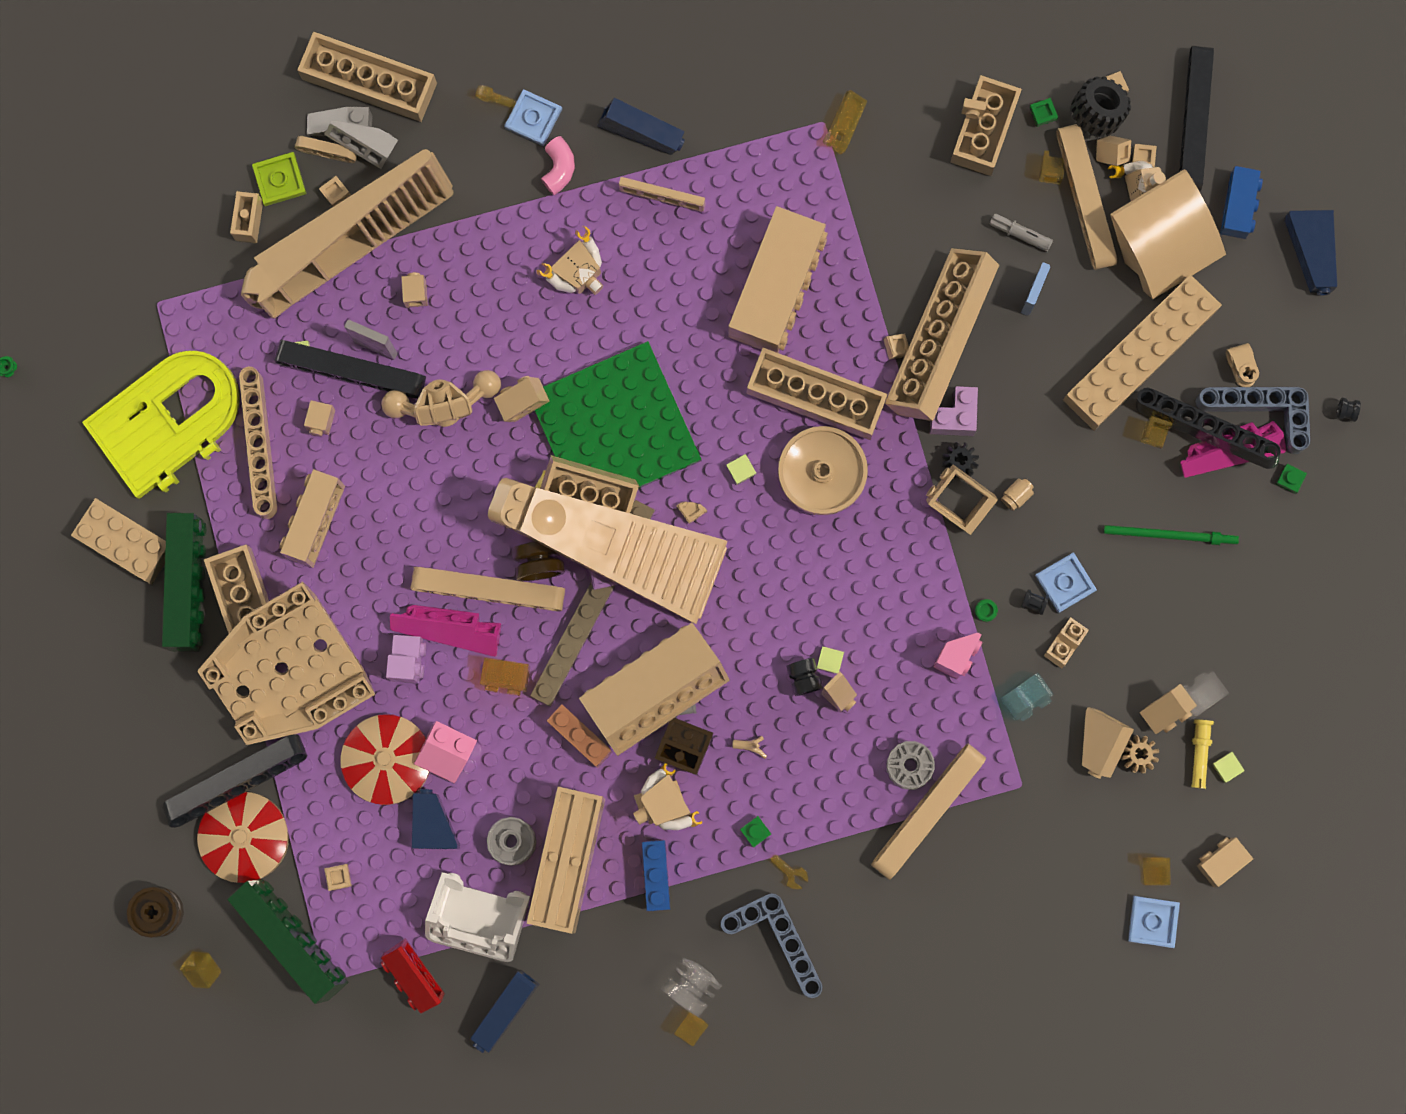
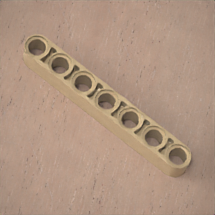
[1057,124,1117,270]
[239,367,277,519]
[410,567,565,611]
[871,743,986,880]

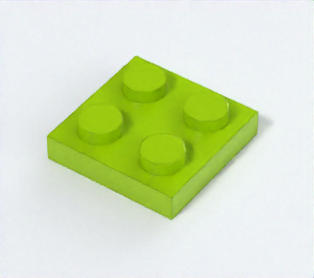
[252,152,307,206]

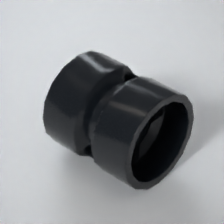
[786,658,823,697]

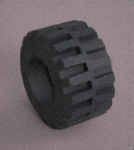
[1070,76,1131,137]

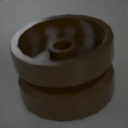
[512,542,565,581]
[127,887,184,938]

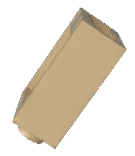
[926,465,998,535]

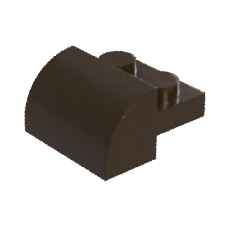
[654,718,714,775]

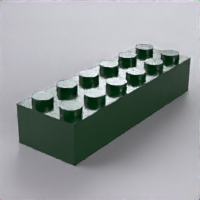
[162,513,207,652]
[227,880,349,1004]

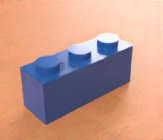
[1220,166,1263,239]
[642,840,671,911]

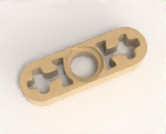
[295,136,357,163]

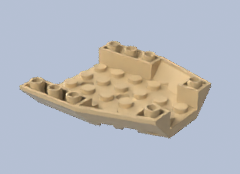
[197,581,375,745]

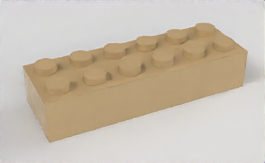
[297,32,437,122]
[747,348,888,440]

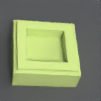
[726,454,756,485]
[817,646,844,674]
[1212,752,1245,783]

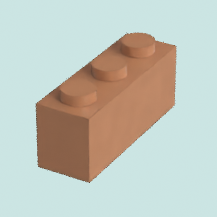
[547,704,613,768]

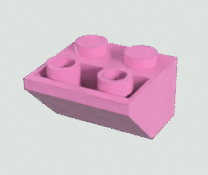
[933,633,982,679]

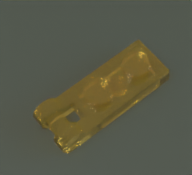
[823,90,867,154]

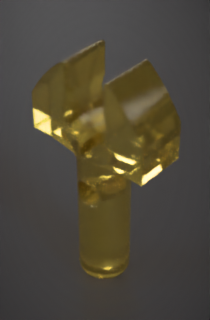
[475,86,516,108]
[771,855,808,889]

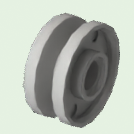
[887,741,935,790]
[487,817,536,866]

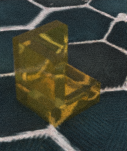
[1039,151,1064,184]
[1140,416,1172,449]
[1143,857,1171,886]
[180,952,221,988]
[674,1011,709,1046]

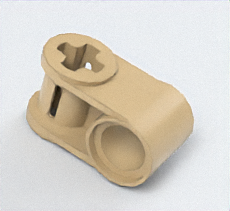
[1226,343,1259,387]

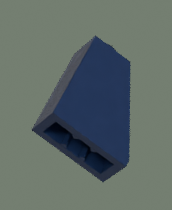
[412,789,460,849]

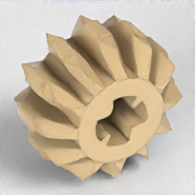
[1120,735,1159,774]

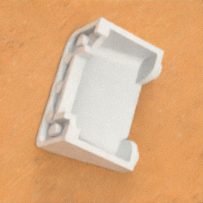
[425,872,530,962]

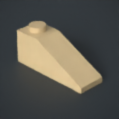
[821,672,857,713]

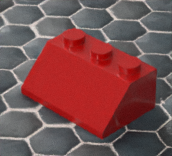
[381,938,445,1014]

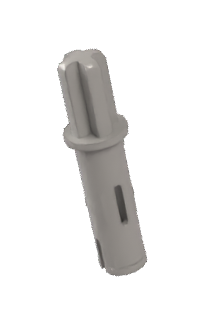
[990,214,1053,252]

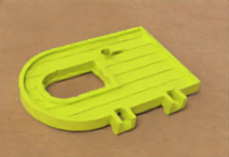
[82,351,240,499]

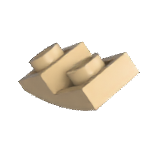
[1044,617,1089,669]

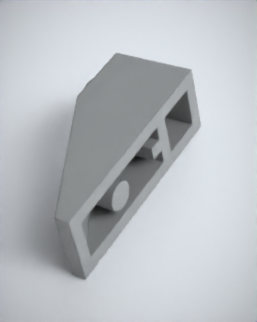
[307,107,372,136]
[324,120,398,169]

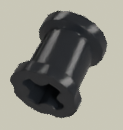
[1021,589,1049,615]

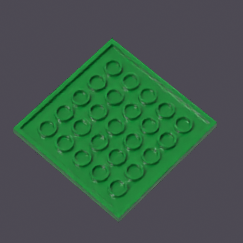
[535,341,702,489]

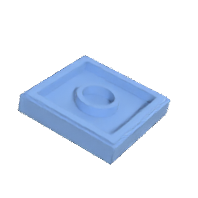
[504,89,562,147]
[1021,262,1050,316]
[1035,552,1097,613]
[1128,896,1180,948]

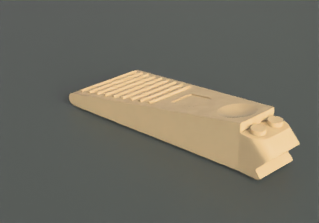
[241,149,453,319]
[488,478,728,624]

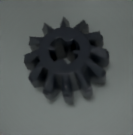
[941,442,979,479]

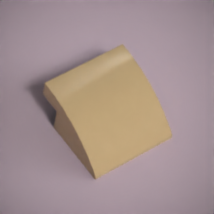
[1110,169,1226,299]

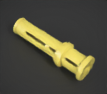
[1191,719,1214,789]

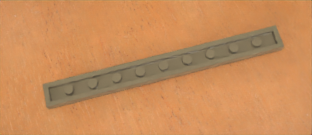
[530,500,655,707]

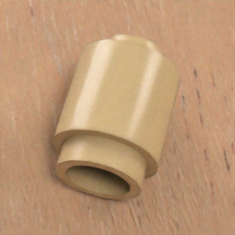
[1001,478,1034,511]

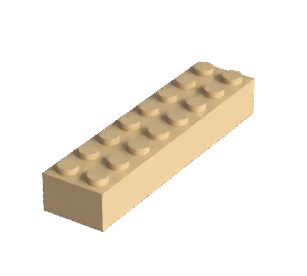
[885,248,999,421]
[1063,275,1222,431]

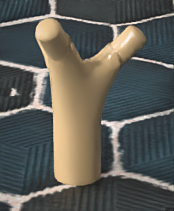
[733,736,767,759]

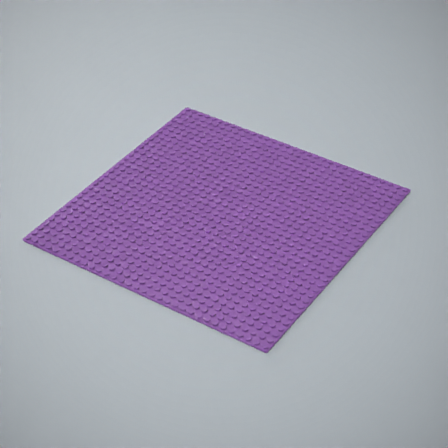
[157,122,1022,977]

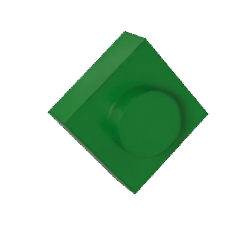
[1029,98,1058,127]
[1276,464,1307,494]
[740,816,771,848]

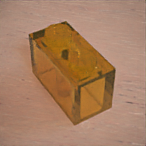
[480,658,530,696]

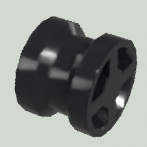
[1337,397,1361,422]

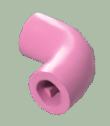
[541,136,575,196]

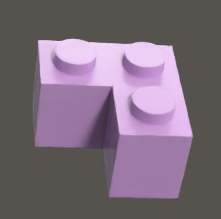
[930,386,978,436]
[386,635,426,684]

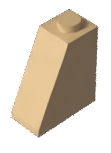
[1082,707,1134,779]

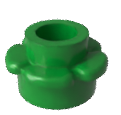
[0,356,17,378]

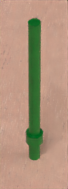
[1104,525,1239,545]

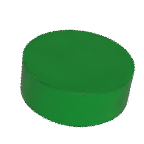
[975,599,998,622]

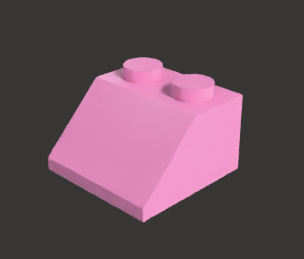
[414,721,477,784]

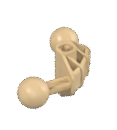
[381,370,501,427]

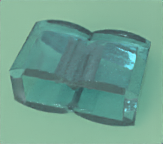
[1000,673,1054,722]

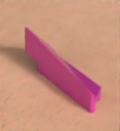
[1181,421,1286,477]
[390,605,501,657]

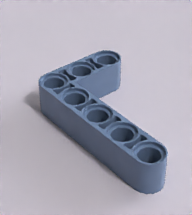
[1195,387,1310,454]
[721,894,822,998]

